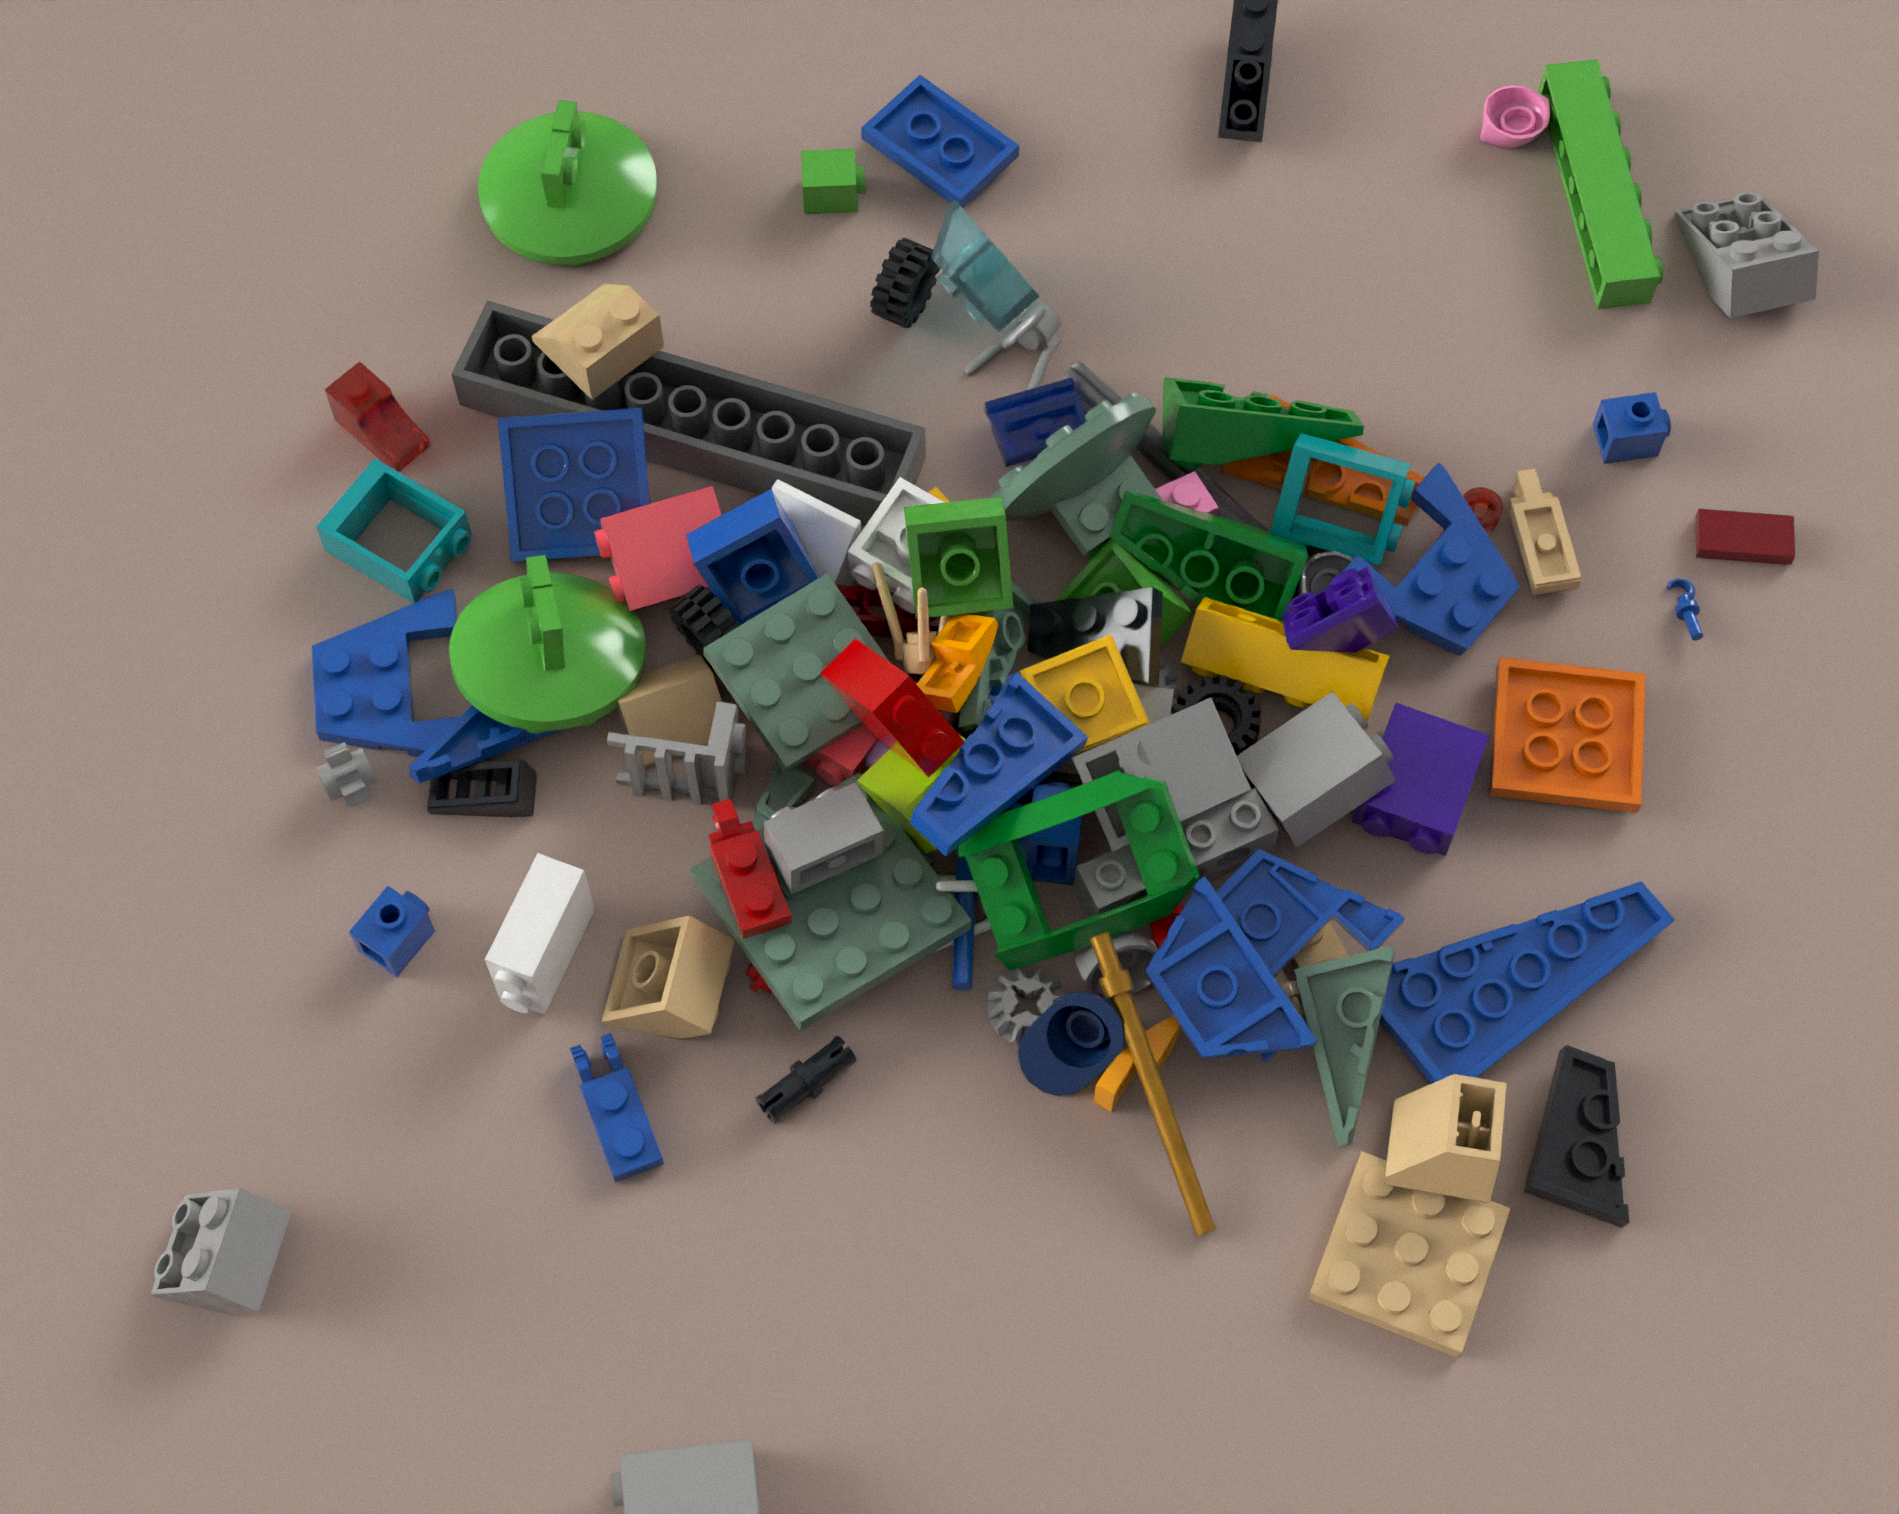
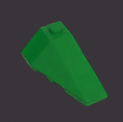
[1162,377,1364,469]
[1109,490,1308,622]

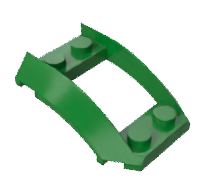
[958,770,1200,971]

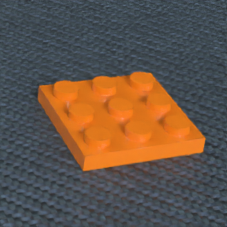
[1489,657,1646,813]

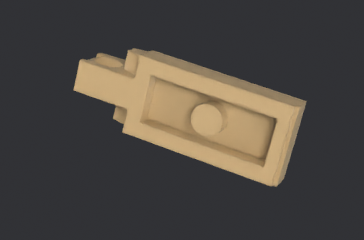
[1508,468,1582,595]

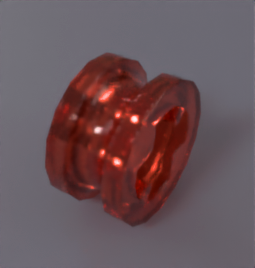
[1463,487,1503,534]

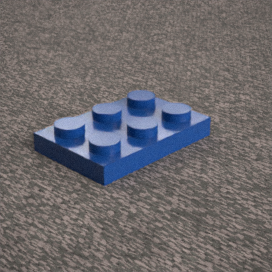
[861,75,1019,210]

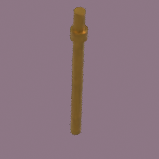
[1090,932,1216,1236]

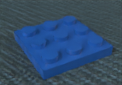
[498,408,651,562]

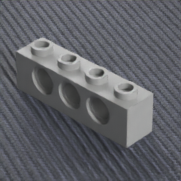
[1074,788,1279,918]

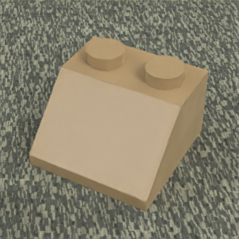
[532,284,664,400]
[601,915,735,1039]

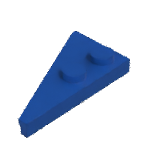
[409,705,565,784]

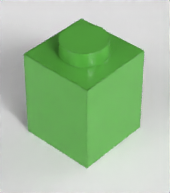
[801,148,866,214]

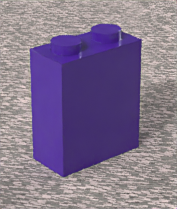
[1352,703,1490,856]

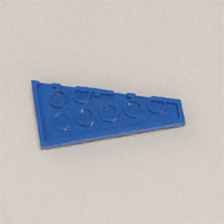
[1380,881,1675,1084]

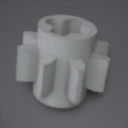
[316,742,377,807]

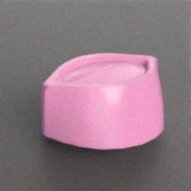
[1480,85,1550,148]

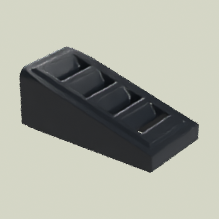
[427,759,537,817]

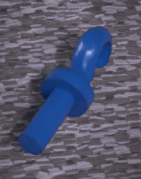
[1667,578,1703,641]

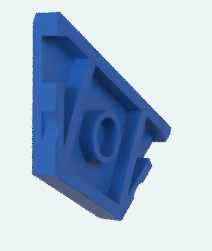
[1145,876,1317,1060]

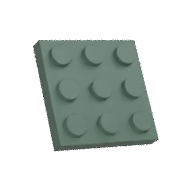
[703,573,889,773]

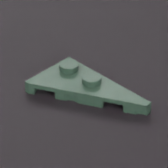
[959,582,1037,731]
[1294,946,1395,1147]

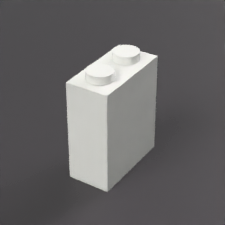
[484,853,595,1015]

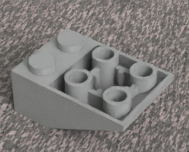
[1675,192,1819,318]
[1072,698,1251,852]

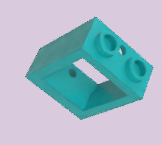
[1270,433,1415,565]
[316,458,472,603]

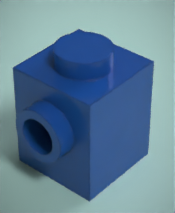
[1592,392,1671,464]
[349,886,435,977]

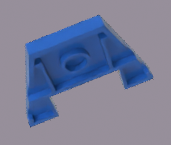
[1329,462,1520,656]
[312,589,460,757]
[1216,849,1405,1064]

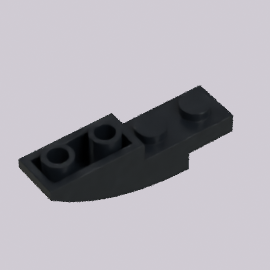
[1218,0,1278,142]

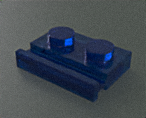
[984,377,1087,467]

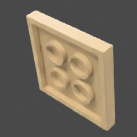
[1307,1151,1511,1358]

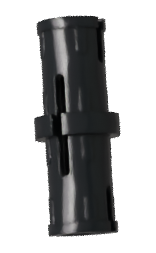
[755,1036,857,1124]

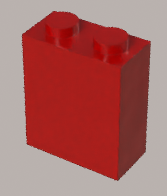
[820,638,965,778]

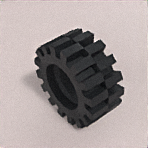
[870,238,941,328]
[668,585,740,674]
[1173,675,1262,756]

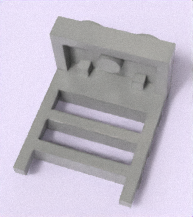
[607,701,749,805]

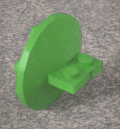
[478,100,658,266]
[449,555,646,734]

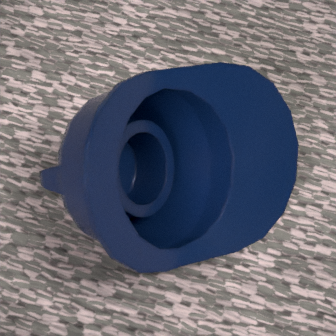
[1018,991,1125,1096]

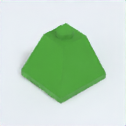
[1055,538,1193,647]

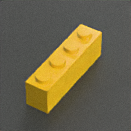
[1181,597,1390,722]

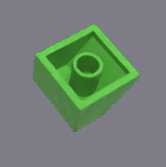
[904,497,1014,619]

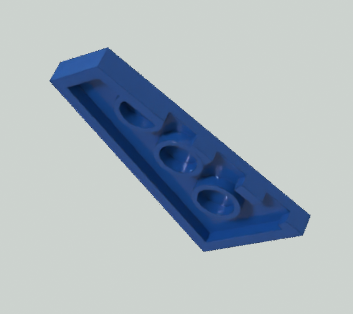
[910,672,1088,856]

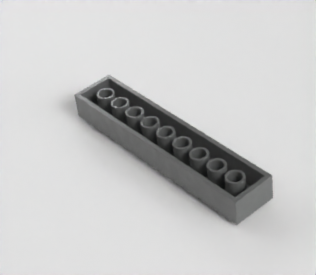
[451,300,926,526]

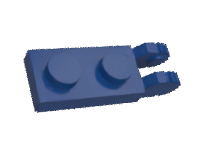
[570,1033,664,1183]

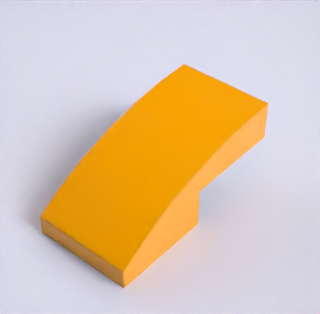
[917,614,998,713]
[1093,1016,1181,1112]

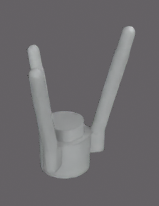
[965,302,1061,416]

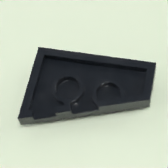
[1028,587,1163,687]
[1524,1045,1630,1228]

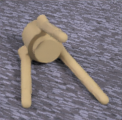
[872,562,952,674]

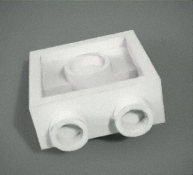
[847,477,945,614]

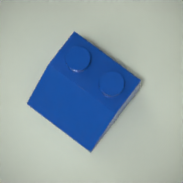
[686,489,820,625]

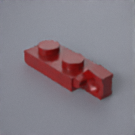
[708,798,792,939]

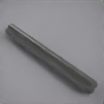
[1064,362,1270,532]

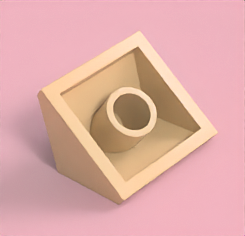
[617,655,722,769]

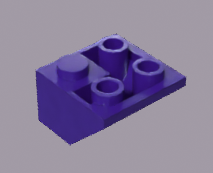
[1282,566,1399,653]

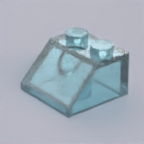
[931,200,1040,333]

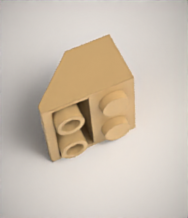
[1384,1074,1507,1203]

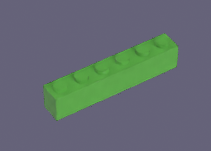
[1538,59,1663,309]

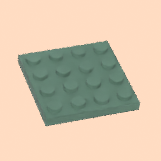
[690,772,972,1031]

